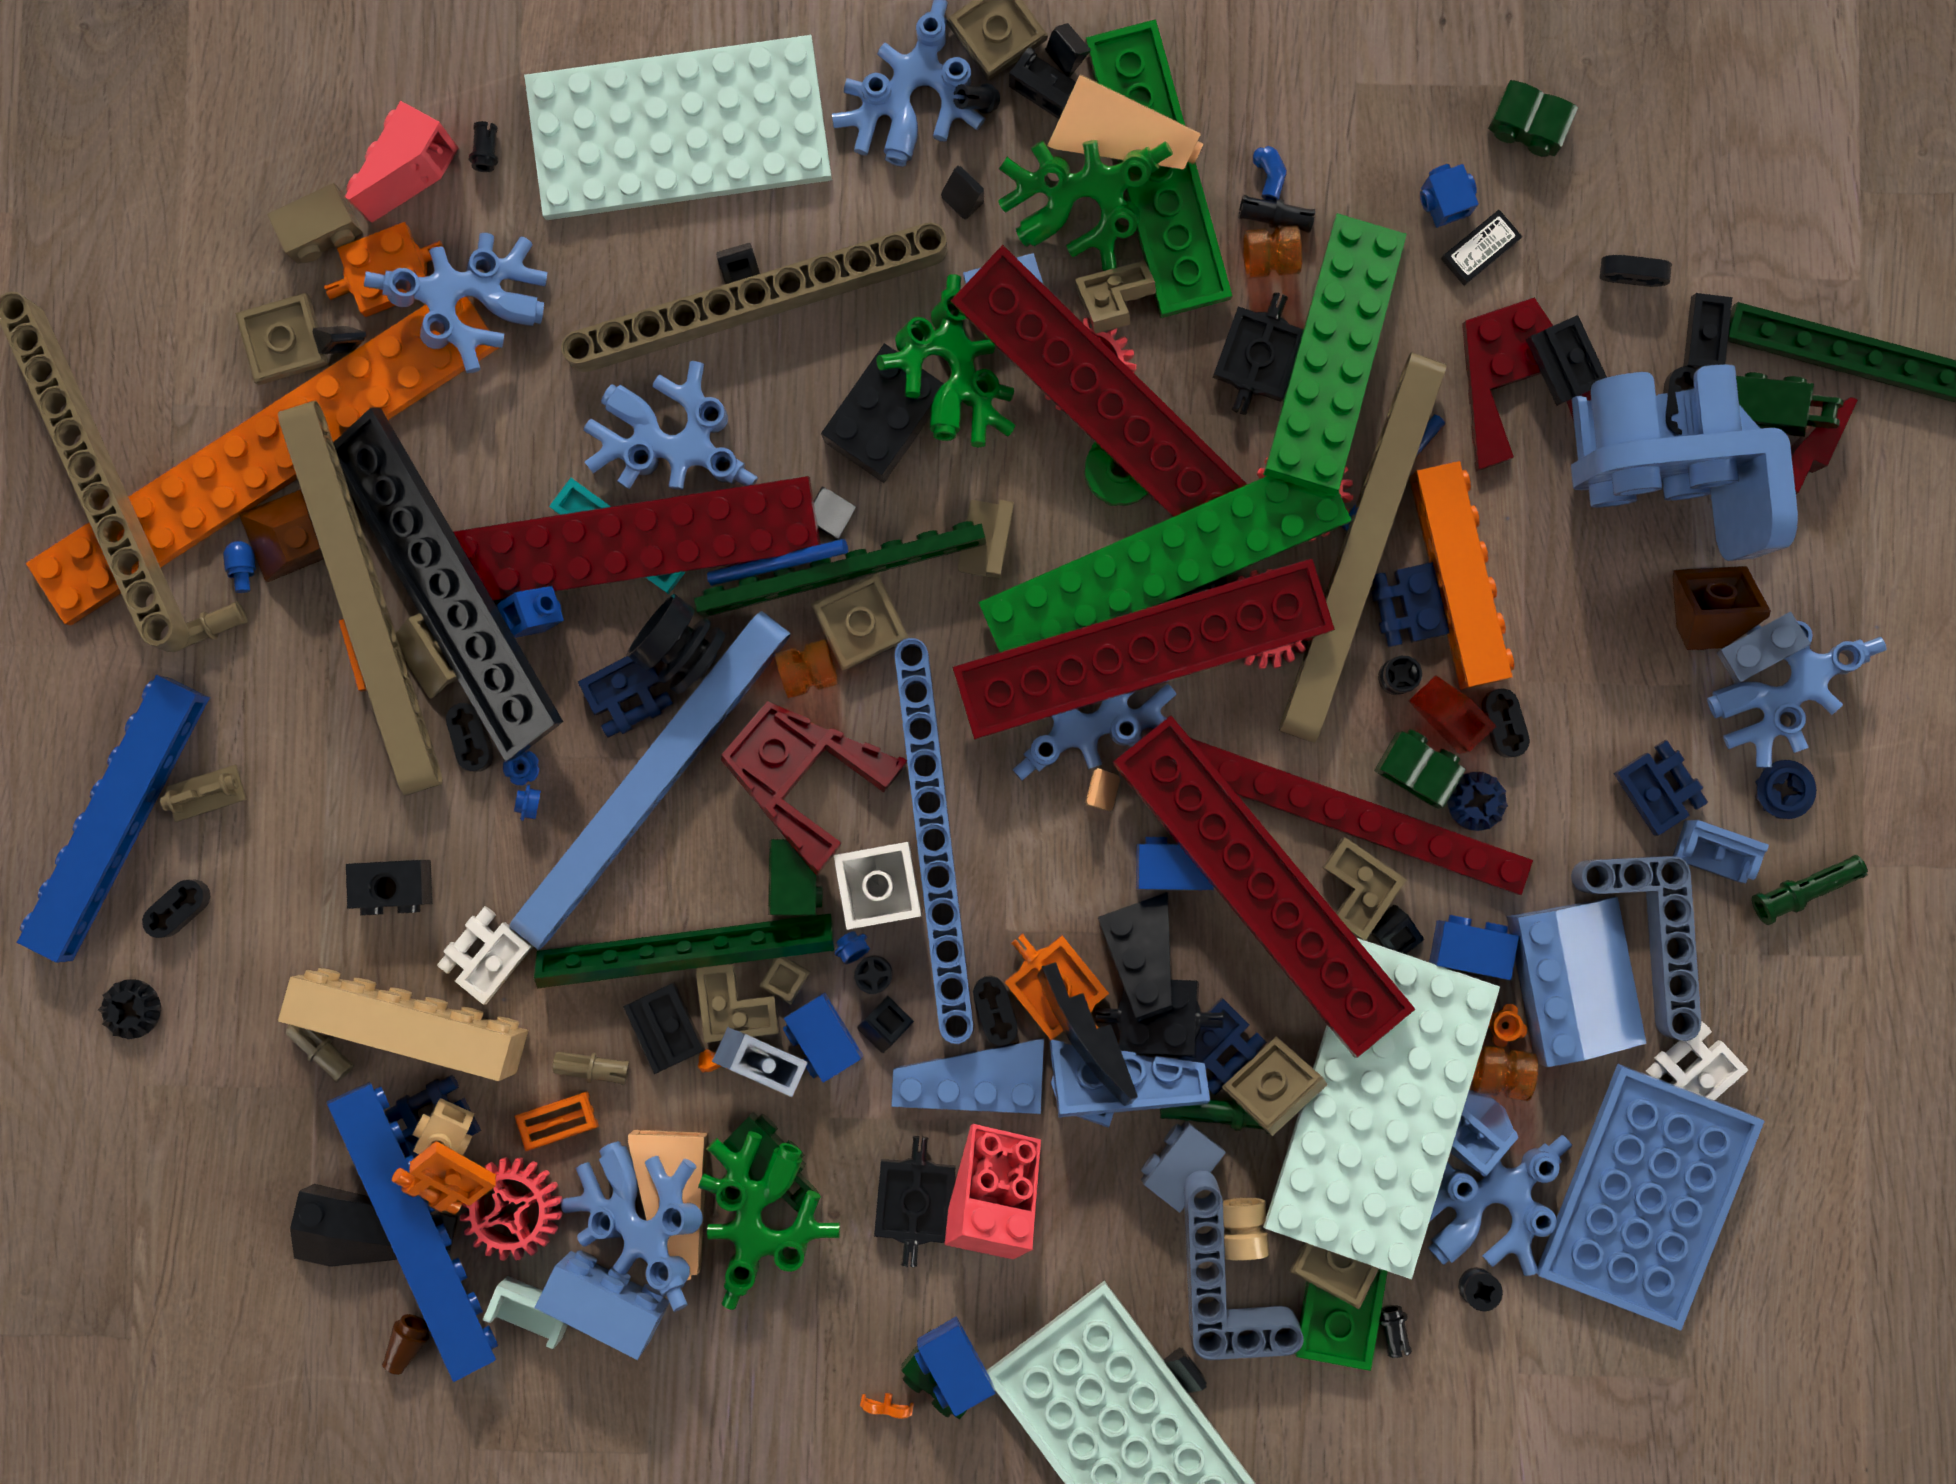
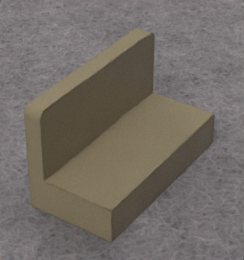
[958,499,1014,580]
[395,613,458,698]

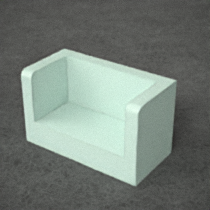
[483,1276,568,1349]

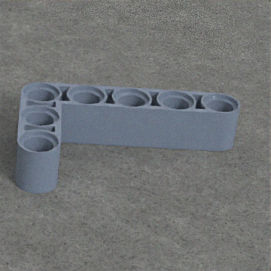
[1571,856,1701,1041]
[1184,1170,1304,1360]

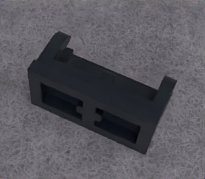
[1009,47,1076,119]

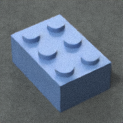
[534,1251,670,1360]

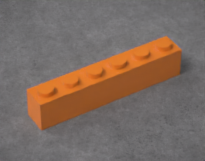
[1409,461,1514,690]

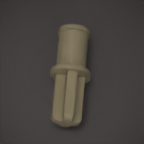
[182,601,248,649]
[286,1025,354,1083]
[552,1052,629,1085]

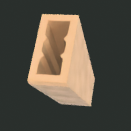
[1047,74,1203,169]
[628,1130,708,1280]

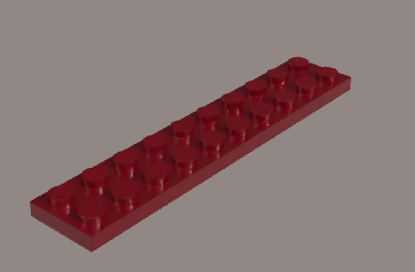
[950,244,1248,517]
[453,476,820,601]
[952,558,1335,740]
[1112,716,1415,1058]

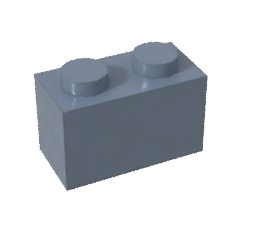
[1717,612,1811,684]
[712,1027,808,1097]
[1141,1121,1226,1213]

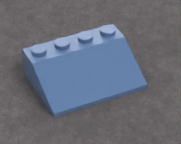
[1507,897,1647,1067]

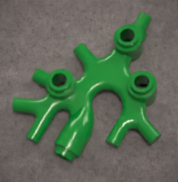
[998,140,1173,271]
[876,274,1016,448]
[698,1131,840,1310]

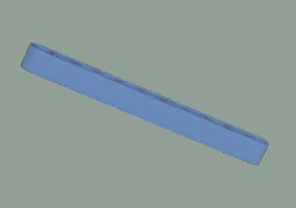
[509,611,791,950]
[895,638,973,1044]

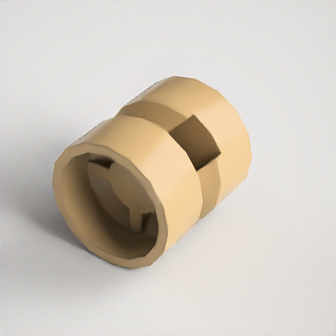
[1223,1198,1269,1260]

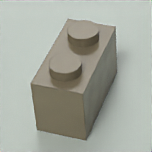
[267,183,363,264]

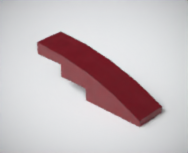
[1791,397,1858,494]

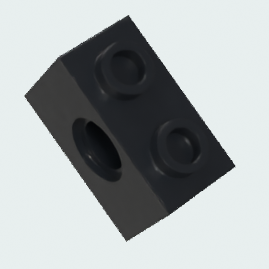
[346,860,432,916]

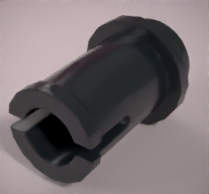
[953,83,1000,114]
[468,121,498,172]
[1379,1305,1412,1358]

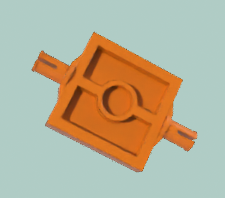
[324,222,447,317]
[1004,933,1109,1040]

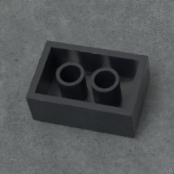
[821,343,944,483]

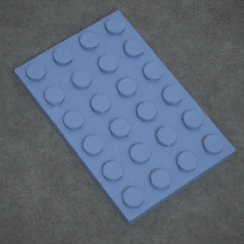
[1537,1064,1764,1331]

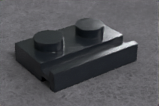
[1526,315,1607,406]
[623,982,706,1075]

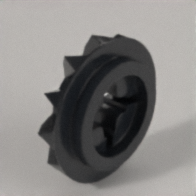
[98,979,161,1040]

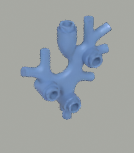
[832,0,985,166]
[364,233,547,373]
[584,361,758,490]
[1707,621,1887,768]
[1013,684,1181,780]
[1428,1135,1572,1276]
[561,1141,703,1312]

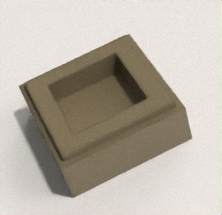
[759,957,811,1005]

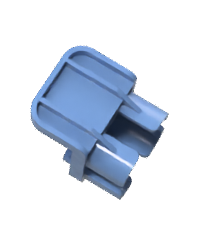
[1571,365,1798,561]

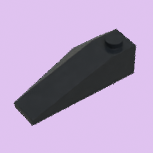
[290,1184,458,1267]

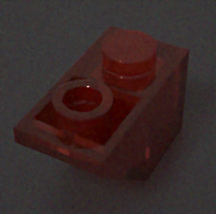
[1408,675,1496,754]

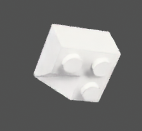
[834,842,922,930]

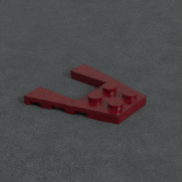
[1462,297,1591,472]
[721,701,907,875]

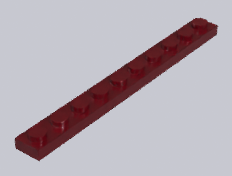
[1190,738,1533,895]

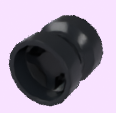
[1378,655,1422,695]

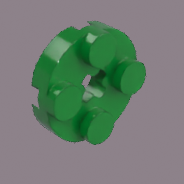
[1084,442,1148,506]

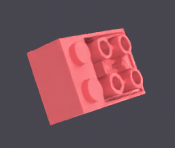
[345,101,459,223]
[945,1124,1041,1260]

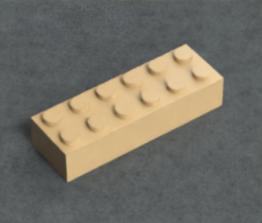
[278,968,529,1081]

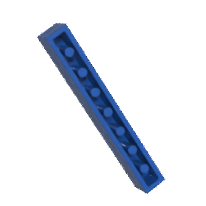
[16,675,210,963]
[327,1082,498,1382]

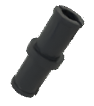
[1238,195,1315,233]

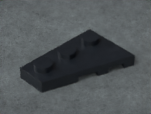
[1098,892,1172,1022]

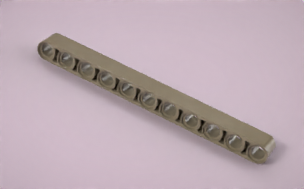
[561,222,947,372]
[0,292,189,652]
[1279,352,1447,743]
[278,400,443,796]

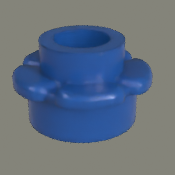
[503,751,540,785]
[514,784,541,821]
[834,931,870,964]

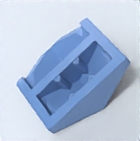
[1450,1090,1518,1177]

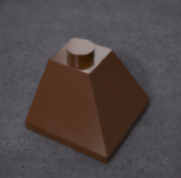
[239,489,324,582]
[1672,566,1771,650]

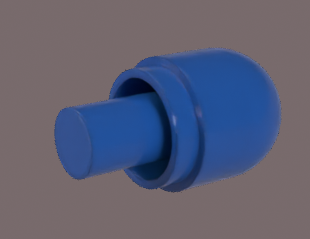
[223,541,256,593]

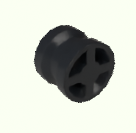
[854,955,893,994]
[1458,1267,1503,1312]

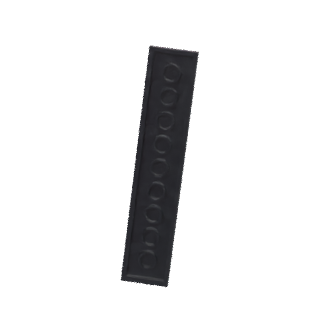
[333,408,563,762]

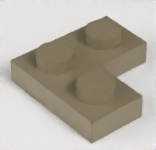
[1075,260,1156,334]
[1322,837,1407,941]
[695,964,780,1043]

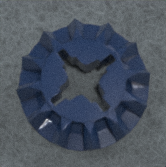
[1755,760,1817,819]
[1447,772,1508,831]

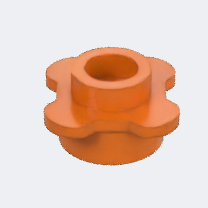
[1488,1003,1527,1047]

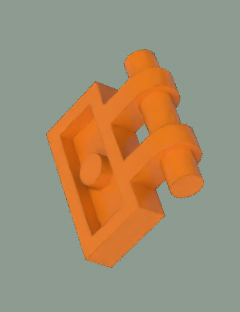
[392,1141,496,1215]

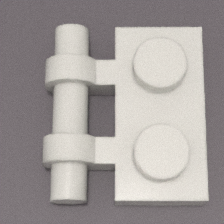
[437,906,533,1005]
[1645,1021,1748,1100]

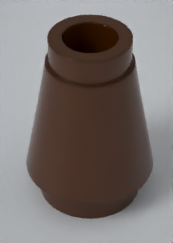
[382,1314,429,1375]

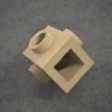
[413,1098,474,1156]

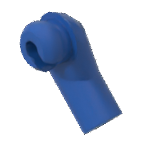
[1253,146,1287,202]

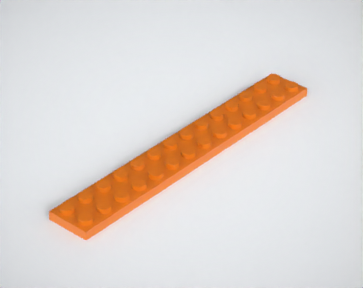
[26,297,499,626]

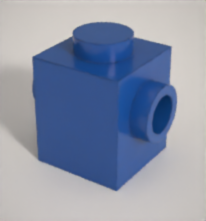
[1420,164,1479,228]
[497,586,564,638]

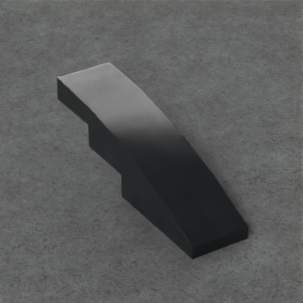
[1037,962,1138,1106]

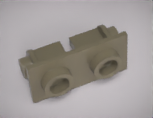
[160,765,247,822]

